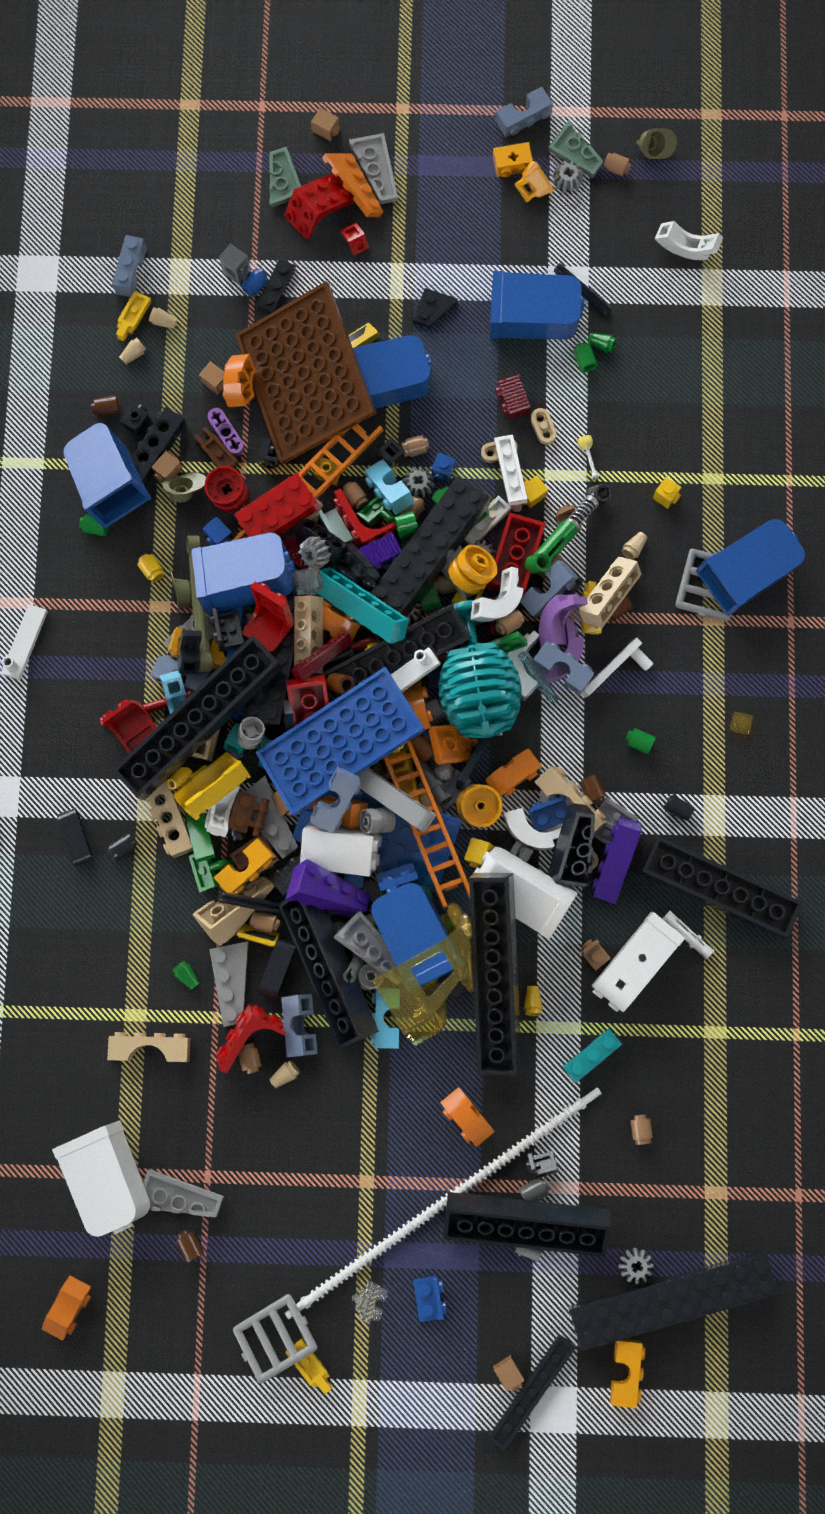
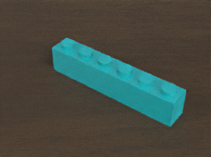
[313,567,409,644]

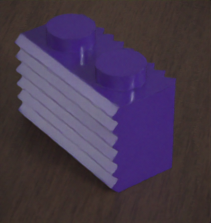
[359,532,402,572]

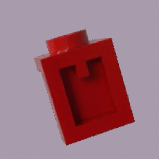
[341,223,369,256]

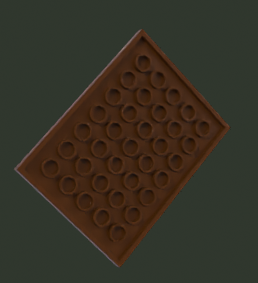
[235,281,377,464]

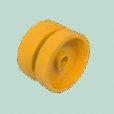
[448,544,497,594]
[455,784,502,827]

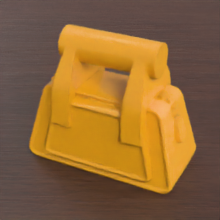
[515,161,554,202]

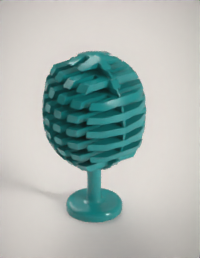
[438,600,522,738]

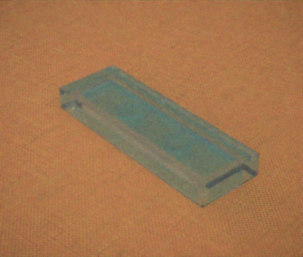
[518,651,559,703]

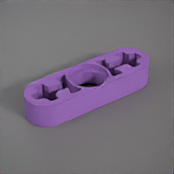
[208,408,244,456]

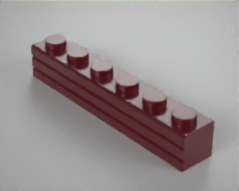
[291,632,353,681]

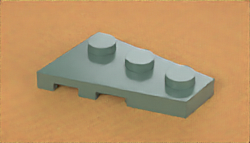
[548,120,603,178]
[270,147,301,208]

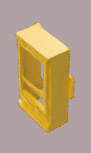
[172,752,251,820]

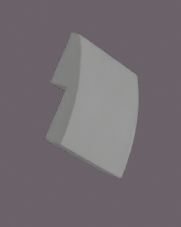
[594,797,639,844]

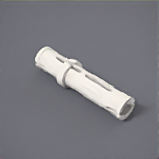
[663,911,714,959]

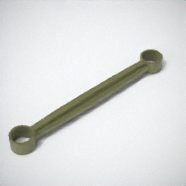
[186,535,212,672]

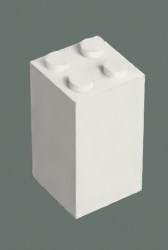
[300,821,382,877]

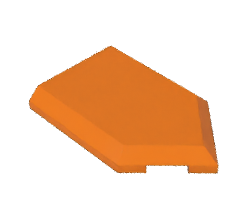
[429,724,478,765]

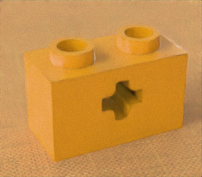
[493,142,533,177]

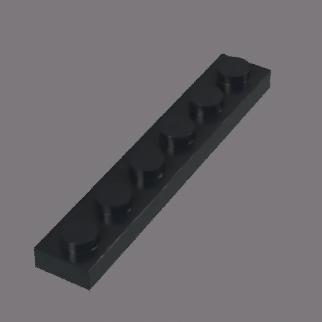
[487,1334,576,1451]

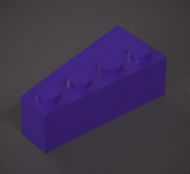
[591,816,641,904]
[285,859,370,918]

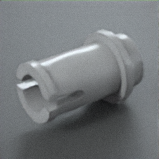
[515,1247,542,1262]

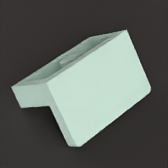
[318,509,353,544]

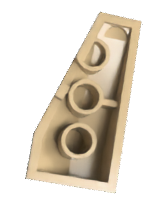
[192,876,274,946]

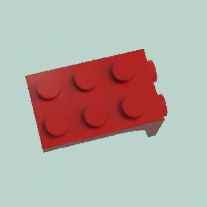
[285,173,355,239]
[333,488,397,547]
[242,581,294,653]
[100,699,158,754]
[216,1004,286,1074]

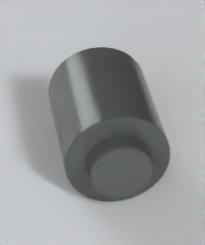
[518,1177,550,1201]

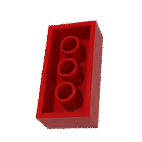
[234,473,321,537]
[487,512,546,596]
[286,674,329,726]

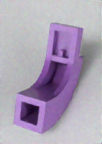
[539,594,588,648]
[540,619,584,683]

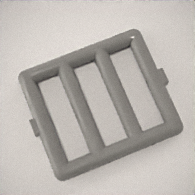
[675,549,731,621]
[233,1294,317,1384]

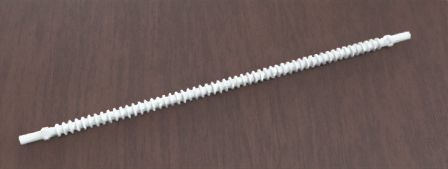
[285,1087,602,1319]

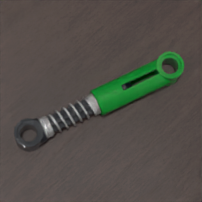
[525,483,611,574]

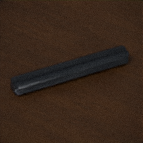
[554,263,612,316]
[218,892,282,915]

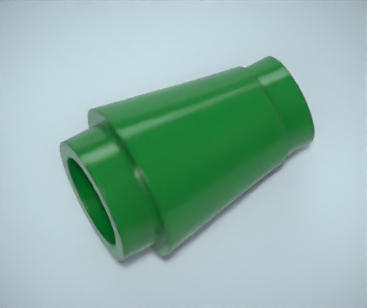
[588,333,617,353]
[172,960,200,990]

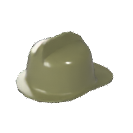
[636,128,677,159]
[162,472,206,502]
[169,569,192,613]

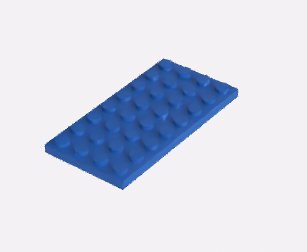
[256,667,425,816]
[292,789,462,892]

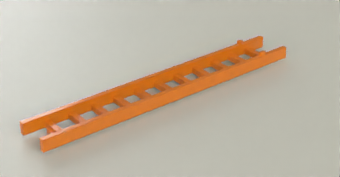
[232,424,384,541]
[383,741,470,909]

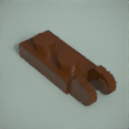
[193,427,239,468]

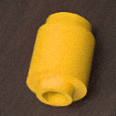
[138,554,164,582]

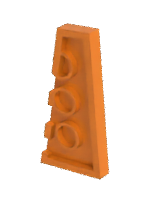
[322,153,383,217]

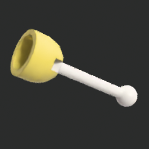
[577,435,599,480]

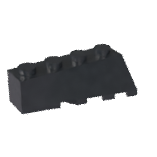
[548,803,595,888]

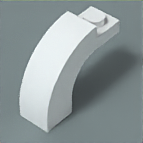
[655,221,723,260]
[471,567,523,622]
[507,631,540,701]
[205,771,240,837]
[503,808,561,851]

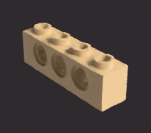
[579,556,642,628]
[294,596,323,674]
[146,779,193,858]

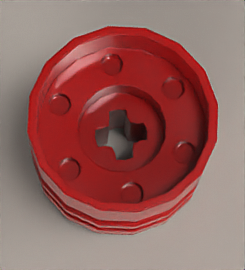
[205,466,248,512]

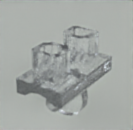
[352,1281,388,1323]

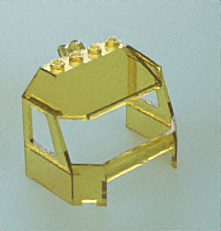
[373,903,473,1046]

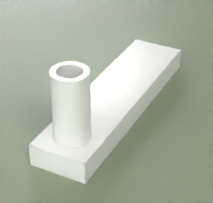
[494,435,527,512]
[1,604,48,680]
[581,638,653,698]
[391,647,441,692]

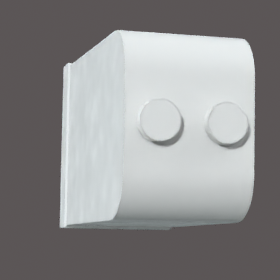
[474,847,578,939]
[592,912,685,1012]
[52,1121,150,1237]

